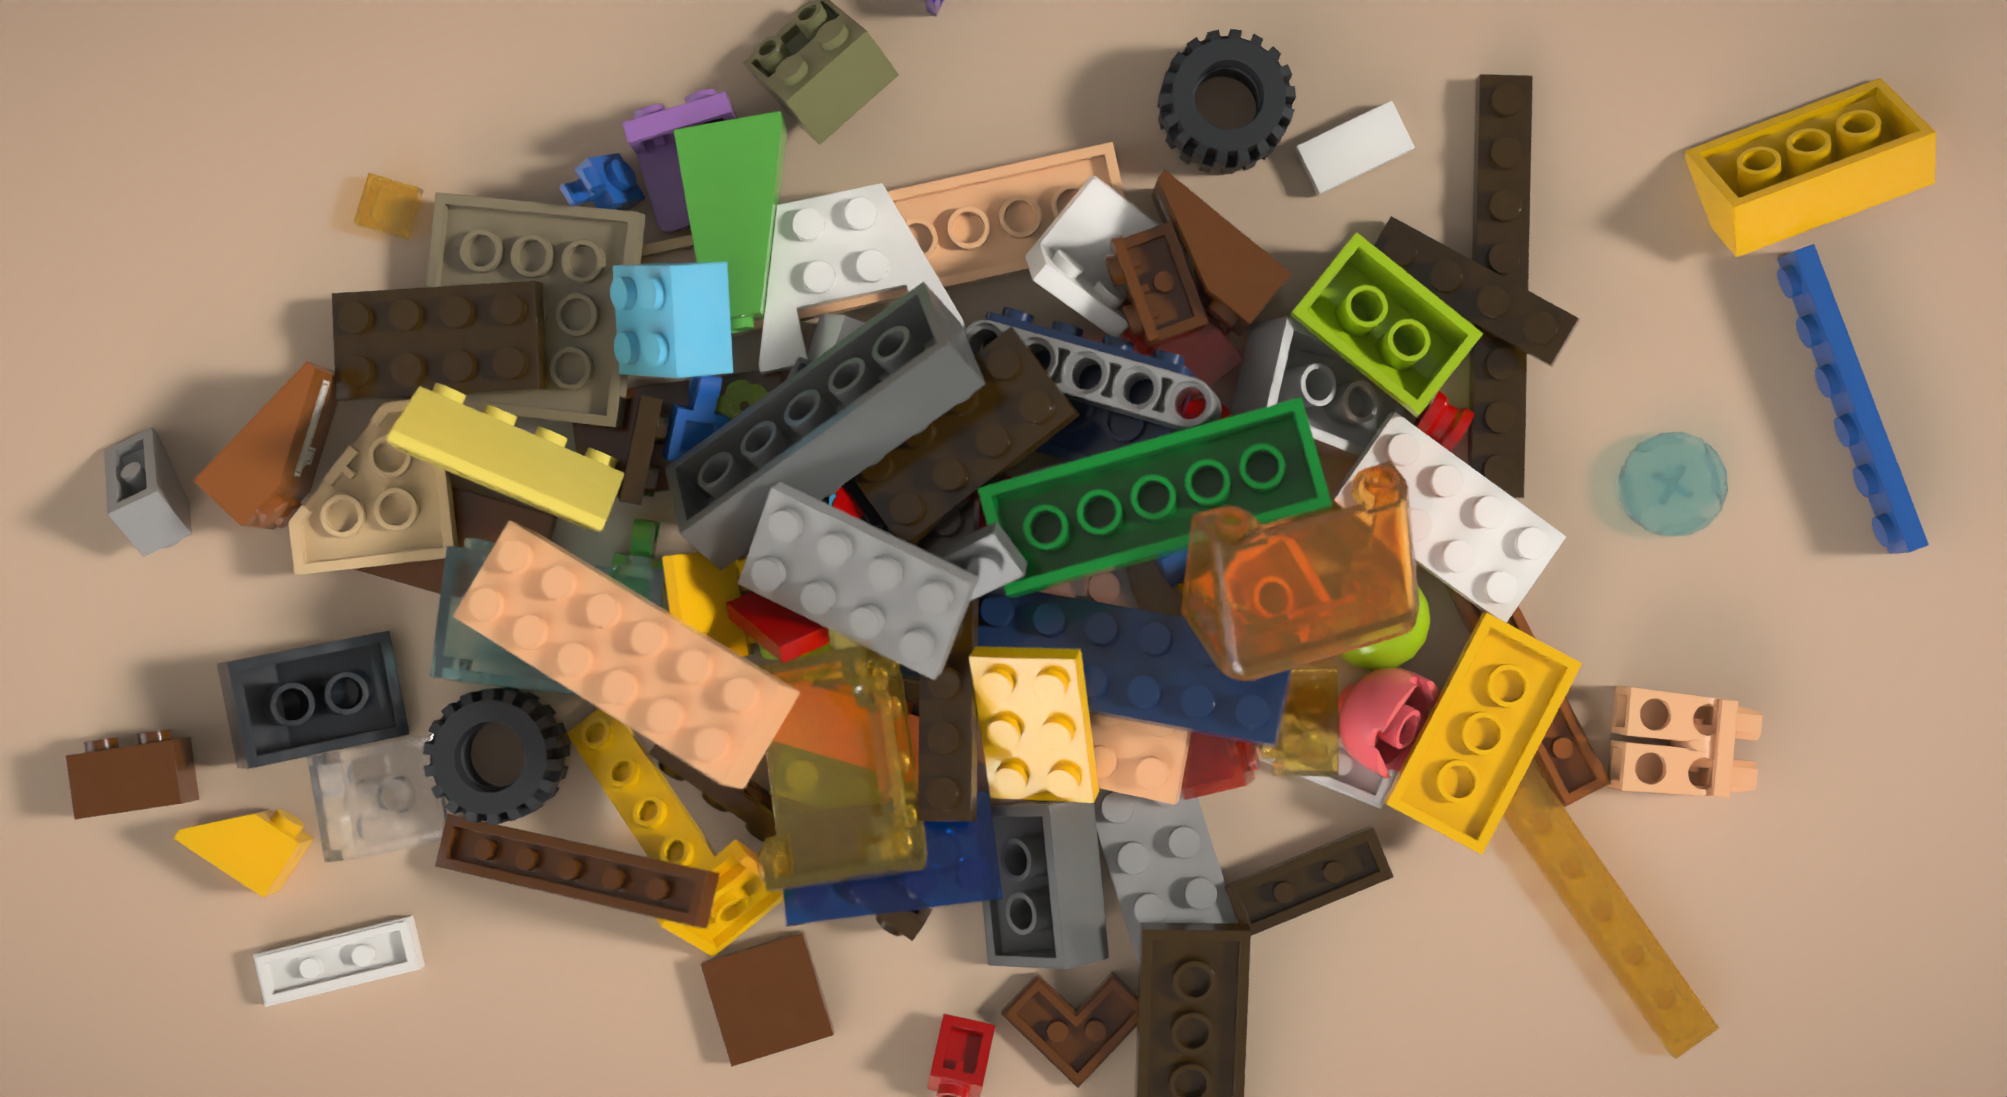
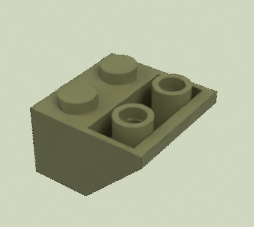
[743,0,899,145]

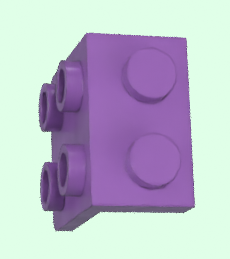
[622,89,737,233]

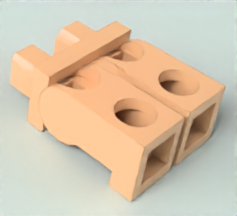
[1606,686,1763,798]

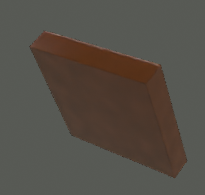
[700,930,835,1067]

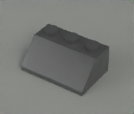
[975,800,1109,969]

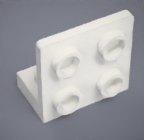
[1025,176,1161,338]

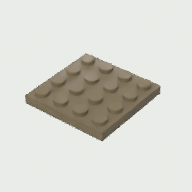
[426,192,646,428]

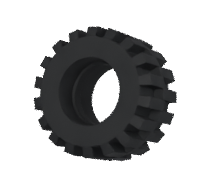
[1157,29,1296,175]
[423,687,570,825]

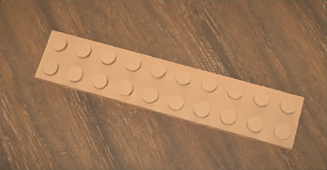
[641,142,1125,337]

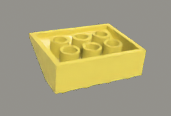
[386,383,625,534]

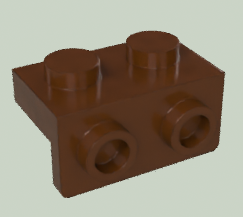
[1104,221,1209,347]

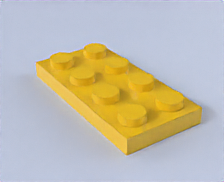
[1383,613,1583,855]

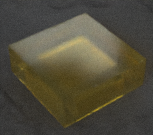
[353,173,423,241]

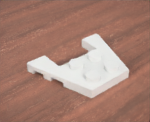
[759,183,965,375]

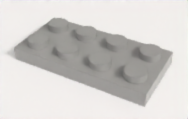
[738,482,979,680]

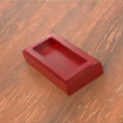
[726,591,830,663]

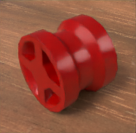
[1413,391,1474,452]

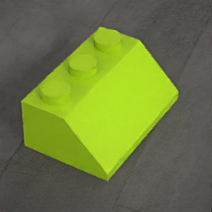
[1290,232,1483,417]

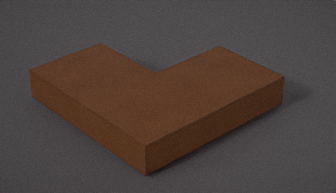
[1001,971,1138,1088]

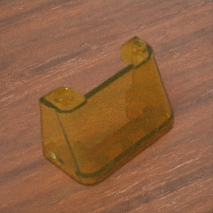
[757,646,927,891]

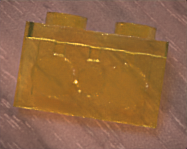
[1262,667,1339,777]

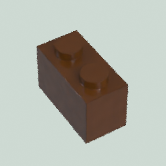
[66,729,199,820]

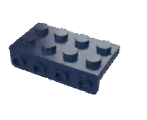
[982,307,1196,462]

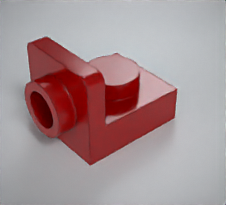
[927,1013,996,1097]

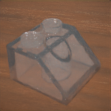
[307,734,447,862]

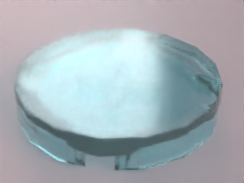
[1618,432,1728,537]

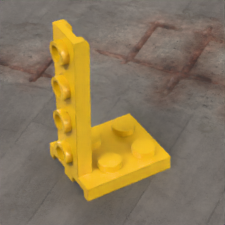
[567,708,796,957]

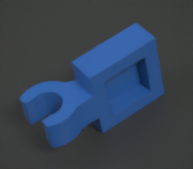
[559,153,645,210]
[662,375,729,461]

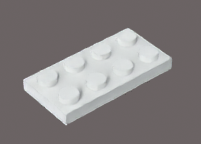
[1330,412,1566,623]

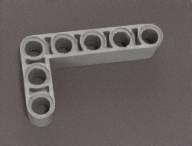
[964,320,1222,431]

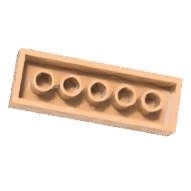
[453,520,800,789]

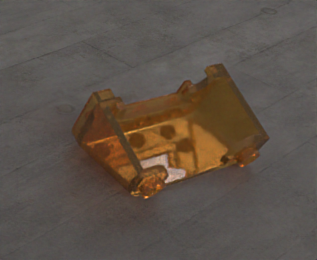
[1181,461,1419,681]

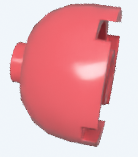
[1337,668,1439,778]

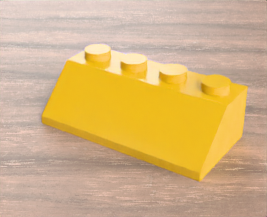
[1685,78,1936,257]

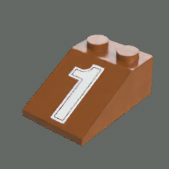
[193,361,339,530]

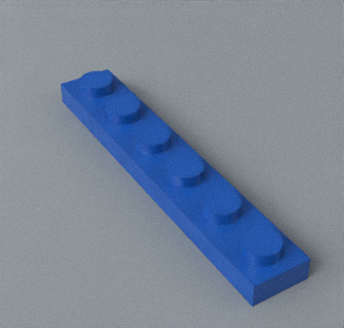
[1777,244,1929,554]

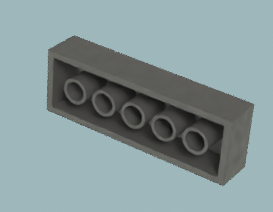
[665,281,985,571]

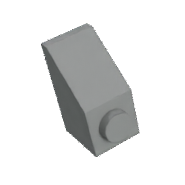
[104,428,192,557]

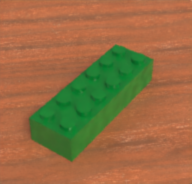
[977,397,1332,598]

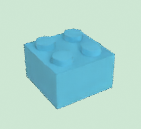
[610,262,733,378]

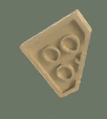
[288,399,460,575]

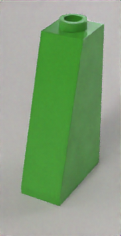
[674,111,787,334]

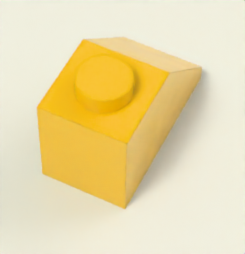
[173,808,315,898]

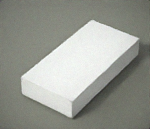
[1295,101,1415,197]

